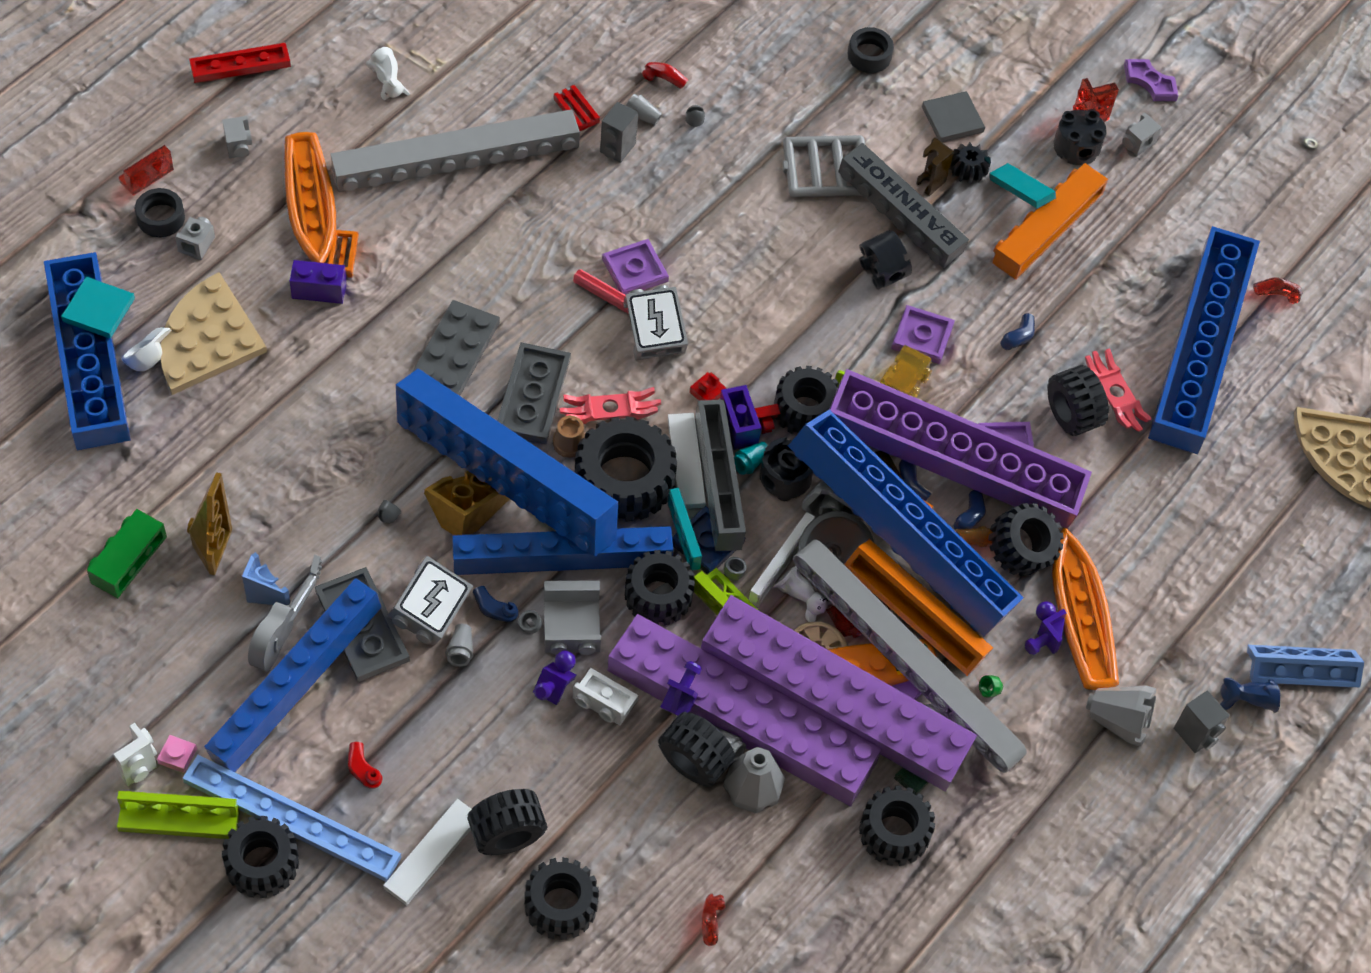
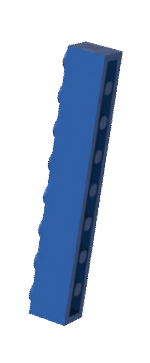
[453,526,673,575]
[204,578,382,772]

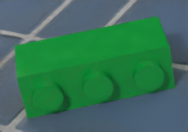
[87,509,167,599]

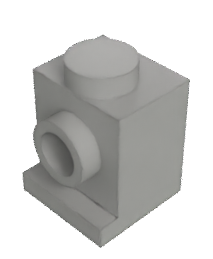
[1122,113,1162,156]
[222,116,252,158]
[175,217,215,260]

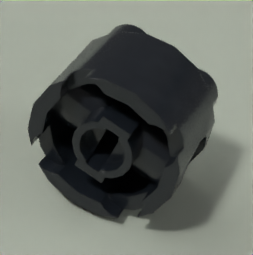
[1053,109,1107,165]
[859,230,912,290]
[759,437,814,501]

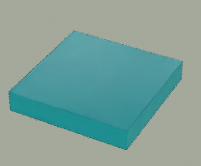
[61,277,135,339]

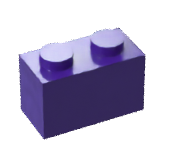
[289,260,347,304]
[720,385,761,450]

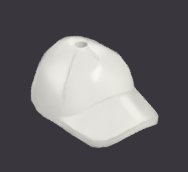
[121,327,171,372]

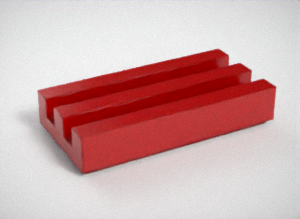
[554,85,600,131]

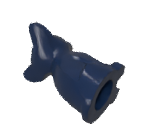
[1220,678,1280,713]

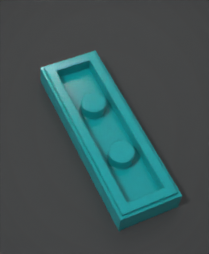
[989,163,1056,209]
[667,488,702,571]

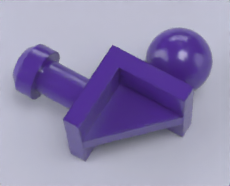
[1025,601,1067,655]
[533,651,577,705]
[660,661,702,716]

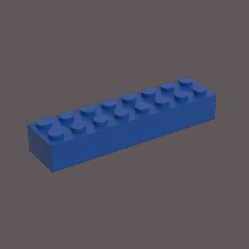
[44,252,131,451]

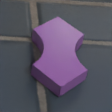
[1124,59,1178,101]

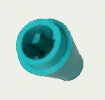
[734,442,768,475]

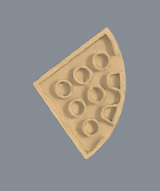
[161,272,267,395]
[1294,407,1371,509]

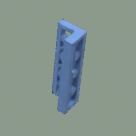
[1247,645,1364,688]

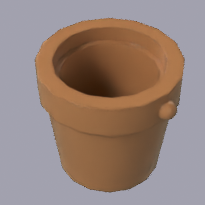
[553,415,585,458]

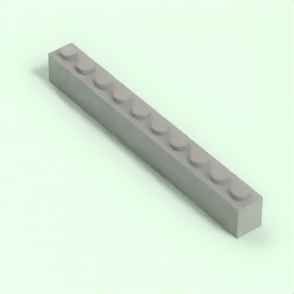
[330,109,580,192]

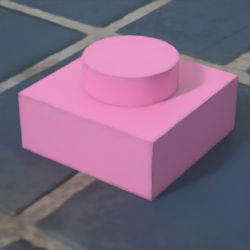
[157,735,197,773]

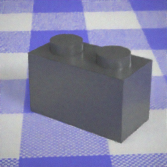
[600,102,638,163]
[1173,690,1230,753]

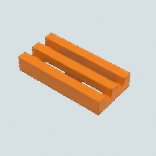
[328,230,359,278]

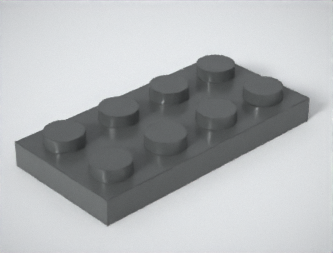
[413,300,500,396]
[497,342,571,444]
[315,567,410,682]

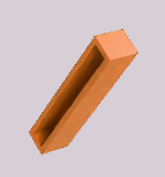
[992,163,1108,280]
[844,539,993,676]

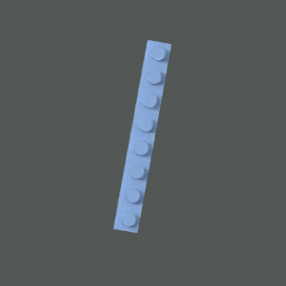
[183,755,401,882]

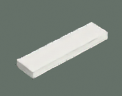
[668,413,706,509]
[749,512,815,608]
[383,799,472,906]

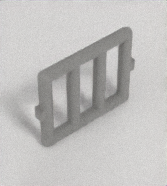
[783,135,865,197]

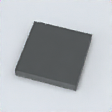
[922,91,985,142]

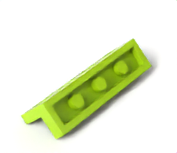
[693,568,758,616]
[117,791,240,839]

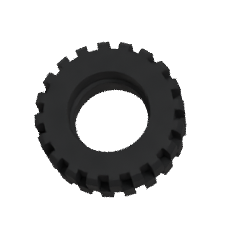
[574,417,677,522]

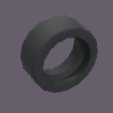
[847,27,894,73]
[134,188,185,238]

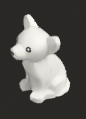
[366,47,410,100]
[773,566,832,622]

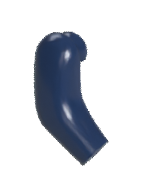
[1000,313,1035,350]
[899,460,932,501]
[953,490,986,533]
[473,586,519,622]

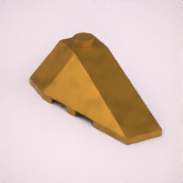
[424,471,510,535]
[187,472,232,575]

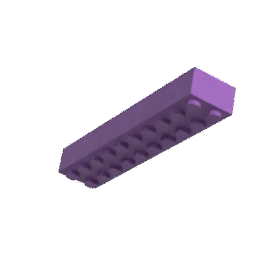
[829,369,1092,529]
[701,595,977,792]
[607,614,882,807]

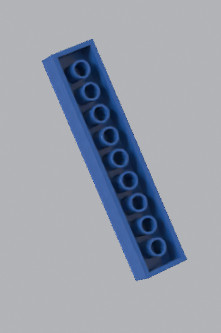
[1148,226,1260,454]
[395,368,618,557]
[788,410,1024,637]

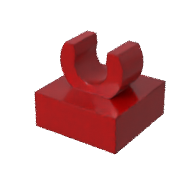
[689,372,727,401]
[755,404,780,434]

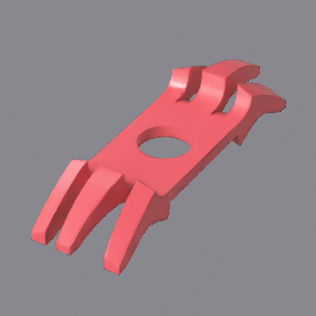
[1085,348,1152,432]
[559,387,661,424]

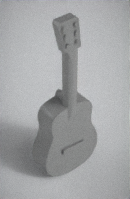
[248,555,322,672]

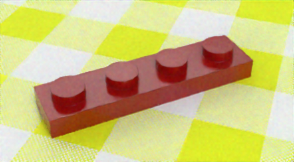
[189,42,291,83]

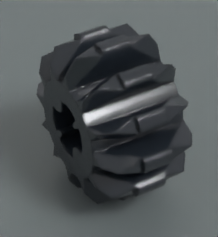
[949,142,991,184]

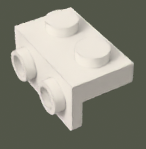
[573,668,638,725]
[114,723,157,786]

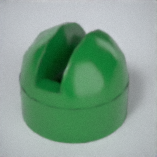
[979,675,1004,698]

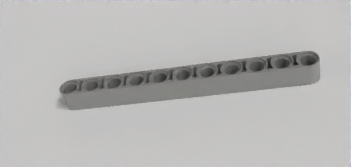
[793,540,1027,773]

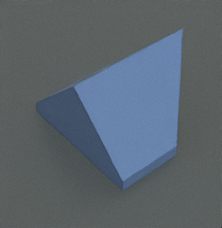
[242,552,290,605]

